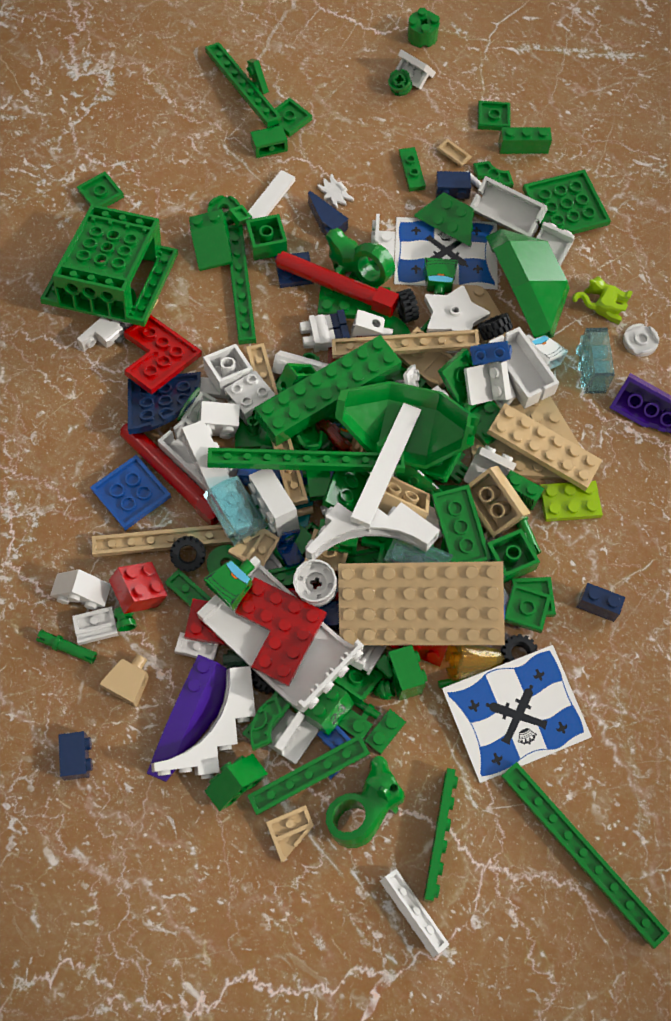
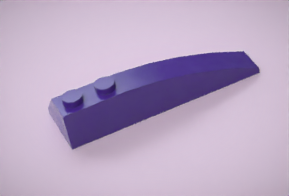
[609,373,671,433]
[147,654,227,782]

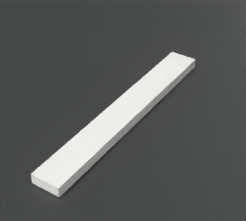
[350,403,421,528]

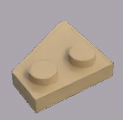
[227,528,281,567]

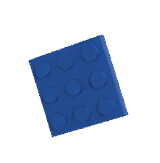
[90,454,171,531]

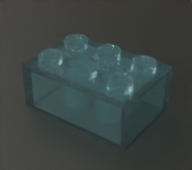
[576,328,615,394]

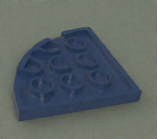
[128,372,201,435]

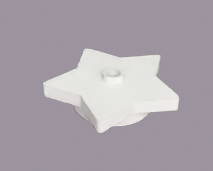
[424,285,490,333]

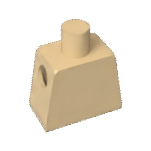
[100,654,149,707]

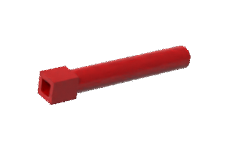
[275,251,399,318]
[120,423,219,525]

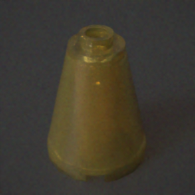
[445,645,504,681]

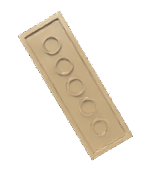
[487,403,602,491]

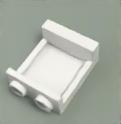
[536,222,575,266]

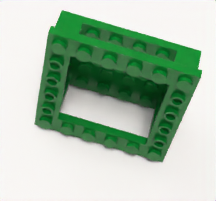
[40,204,178,327]

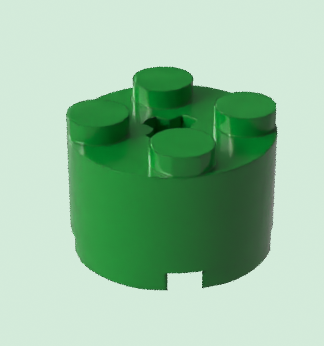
[407,8,440,48]

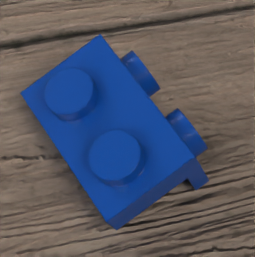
[470,341,512,365]

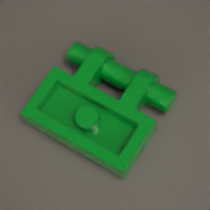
[338,700,381,739]

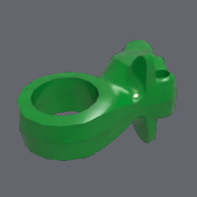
[325,228,396,287]
[326,756,405,849]

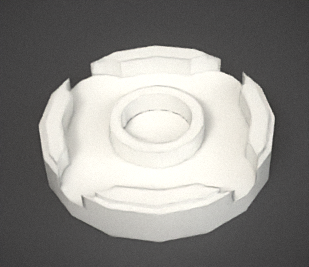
[623,323,659,357]

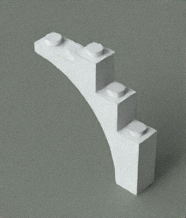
[305,502,440,560]
[151,666,255,779]

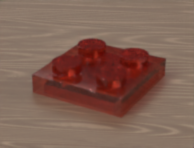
[315,419,353,452]

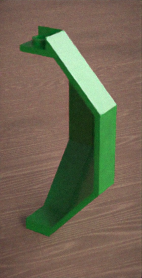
[486,229,570,339]
[335,381,479,469]

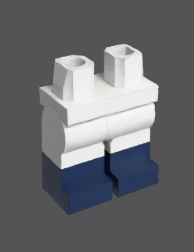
[299,309,350,352]

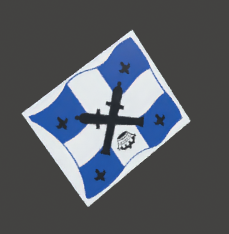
[394,217,498,290]
[442,645,592,783]

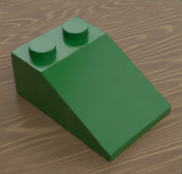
[189,209,233,271]

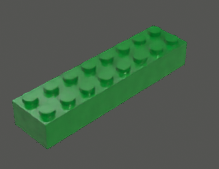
[254,335,402,446]

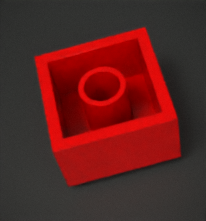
[109,562,168,614]

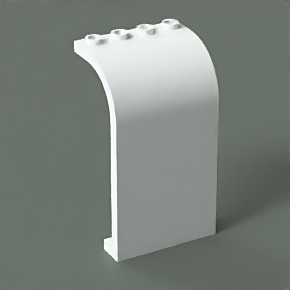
[197,556,364,712]

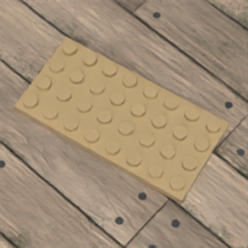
[338,561,505,645]

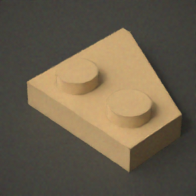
[266,805,314,862]

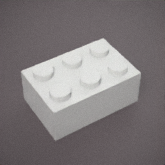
[248,469,300,538]

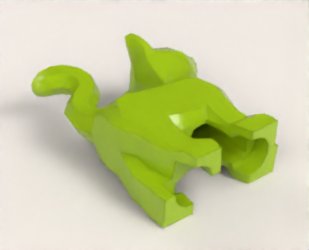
[572,276,633,325]

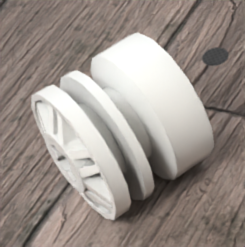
[293,559,338,607]

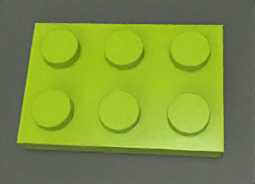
[540,481,603,522]

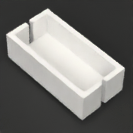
[470,176,548,237]
[488,327,559,409]
[157,417,238,493]

